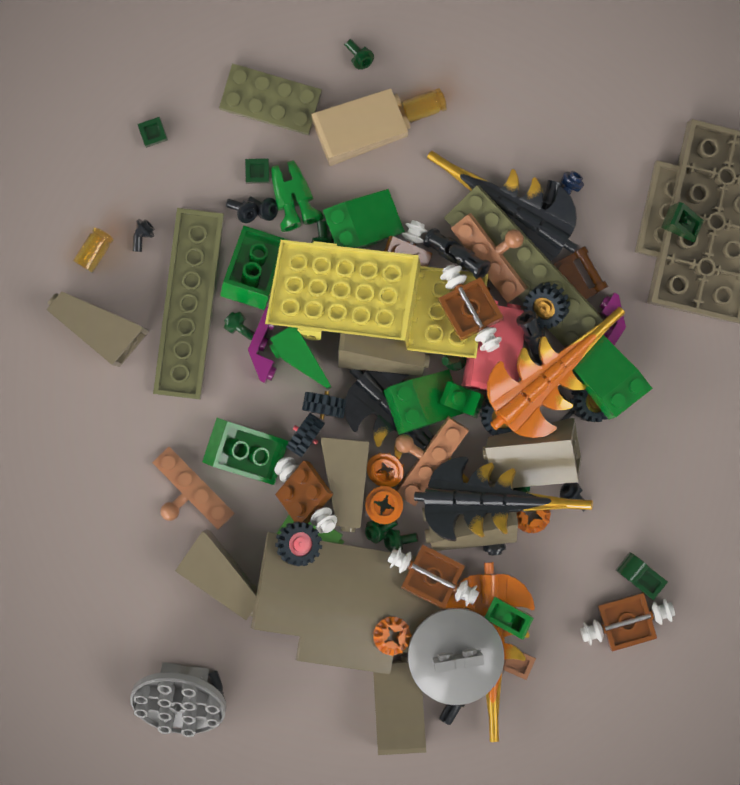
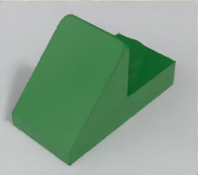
[439,381,485,419]
[485,597,534,640]

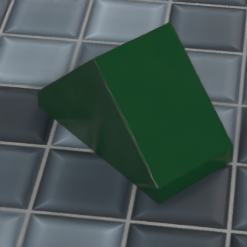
[661,202,704,242]

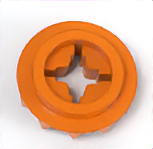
[367,451,404,487]
[365,486,403,524]
[516,510,551,533]
[373,617,412,656]

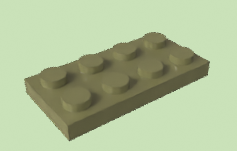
[219,63,322,136]

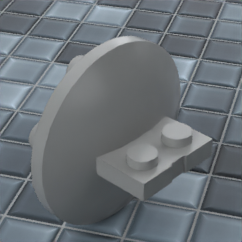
[408,608,504,705]
[130,662,226,737]

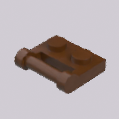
[553,246,609,299]

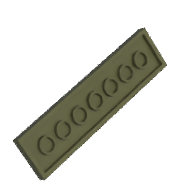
[444,185,605,348]
[153,208,224,400]

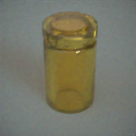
[402,88,447,123]
[73,227,114,273]

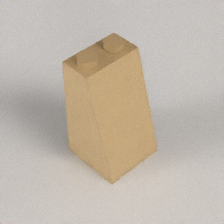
[311,89,411,166]

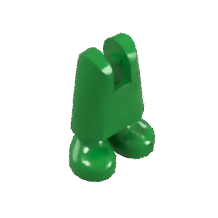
[271,160,324,232]

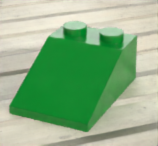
[323,189,405,249]
[220,225,288,310]
[269,327,332,390]
[572,335,653,420]
[384,369,464,435]
[202,418,289,485]

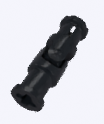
[424,228,490,279]
[516,311,553,365]

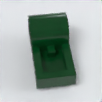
[615,552,668,600]

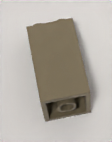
[46,291,149,367]
[338,333,430,376]
[483,418,582,488]
[321,437,369,532]
[422,483,518,551]
[175,529,257,620]
[373,655,426,755]

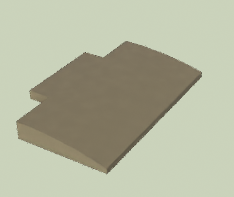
[635,119,740,324]
[251,532,446,674]

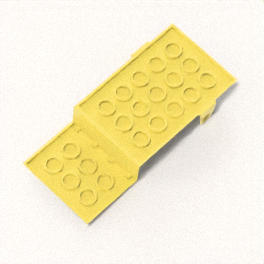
[265,240,488,358]

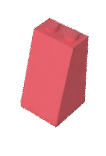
[461,300,524,391]

